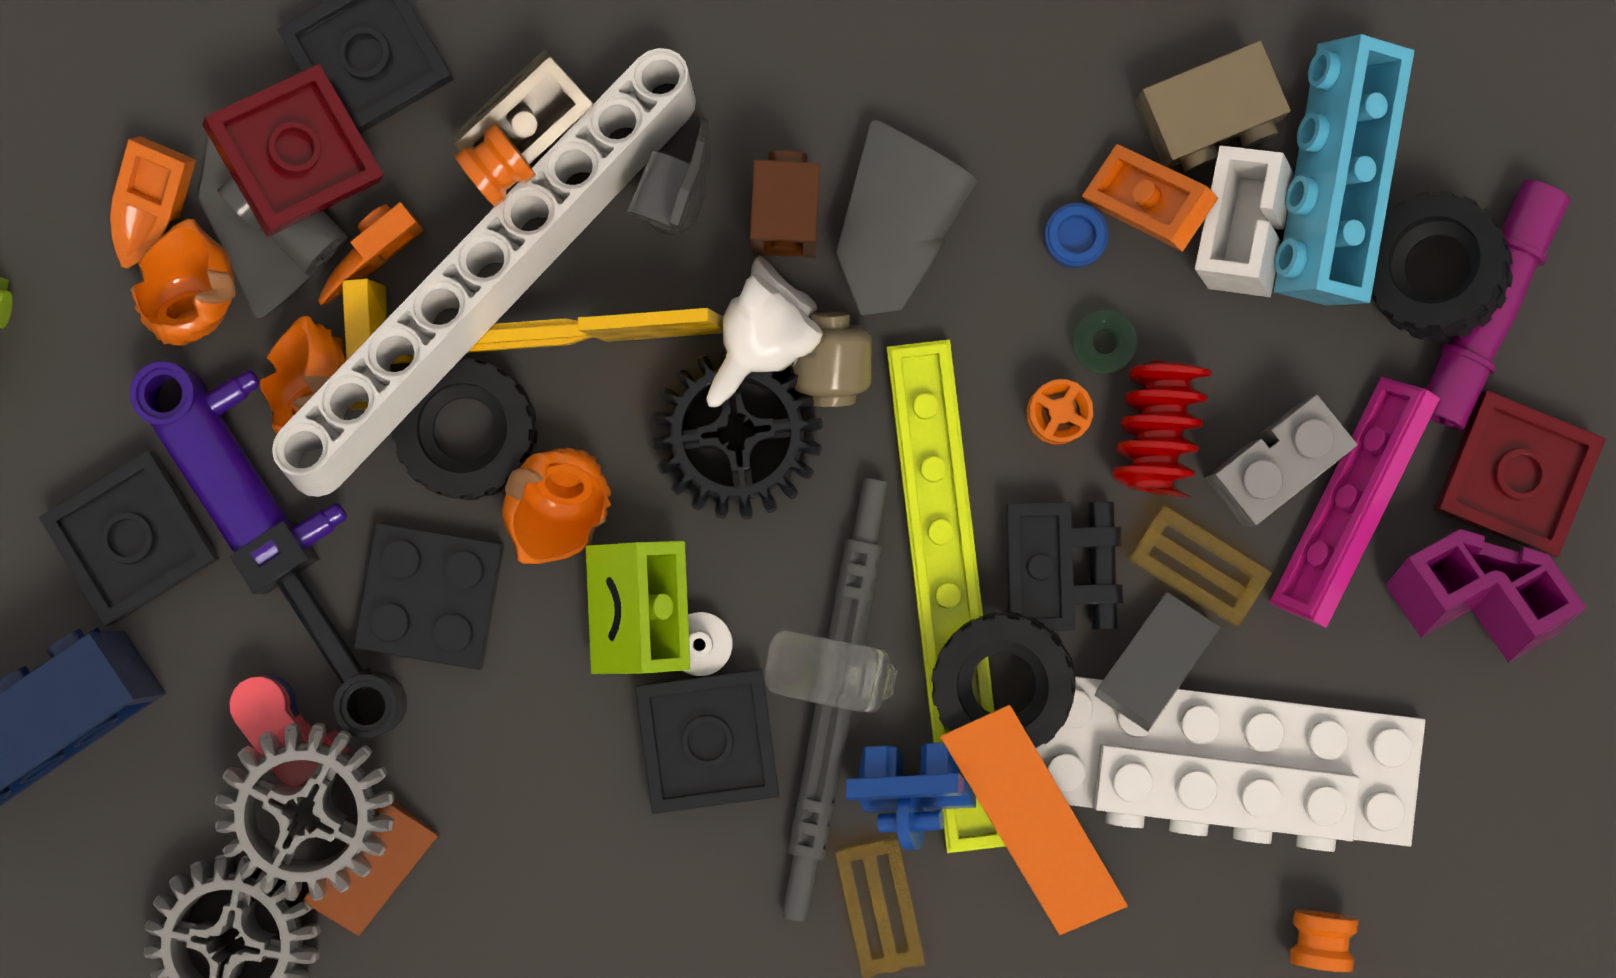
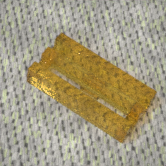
[1128,505,1272,627]
[835,837,925,978]

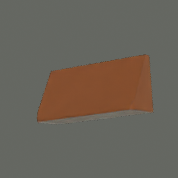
[303,800,439,936]

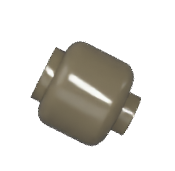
[790,311,873,407]

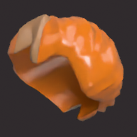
[130,219,236,346]
[259,316,346,434]
[502,447,612,564]

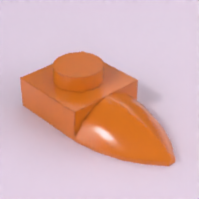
[110,136,196,269]
[318,202,426,306]

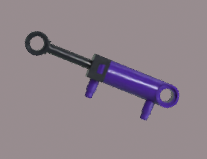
[130,362,407,738]

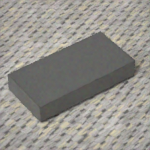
[1094,592,1220,732]

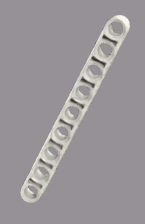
[272,48,696,497]

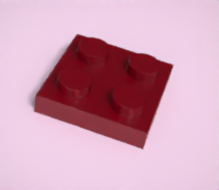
[202,64,384,237]
[1434,390,1606,557]

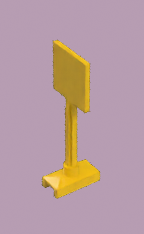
[342,279,723,410]

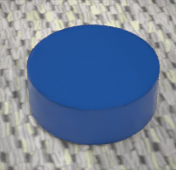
[1043,203,1109,269]

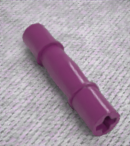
[1426,179,1571,431]

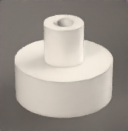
[684,612,733,676]

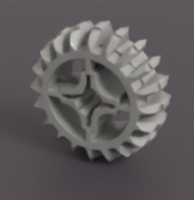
[215,723,395,901]
[143,854,321,978]

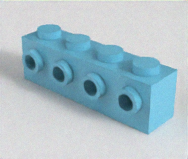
[1274,34,1415,306]

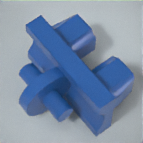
[846,743,976,850]

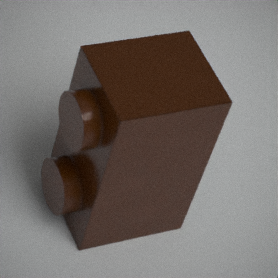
[750,150,820,258]

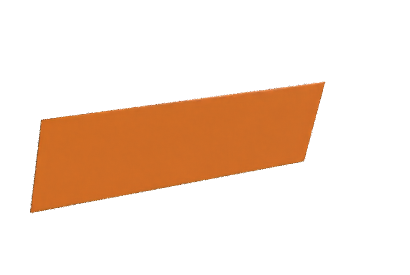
[940,705,1128,936]

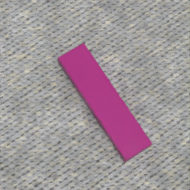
[1269,376,1440,628]

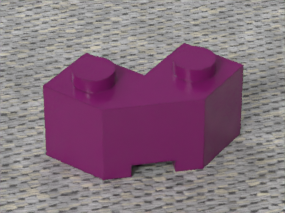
[1385,529,1587,663]

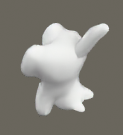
[707,256,823,407]

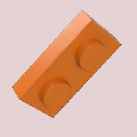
[1082,144,1218,252]

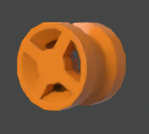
[454,123,536,207]
[1026,379,1093,445]
[1288,909,1359,972]

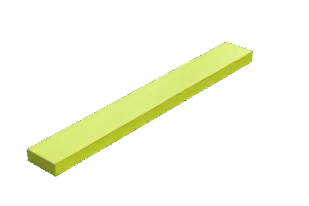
[886,339,1005,853]

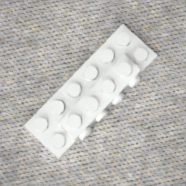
[1036,676,1425,852]

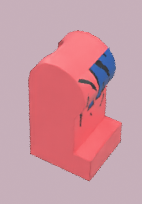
[229,675,351,787]

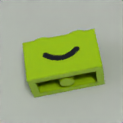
[586,541,691,674]

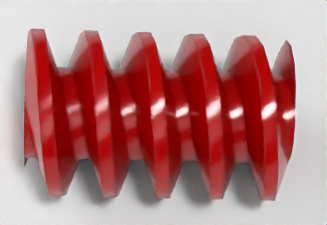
[1112,360,1212,498]

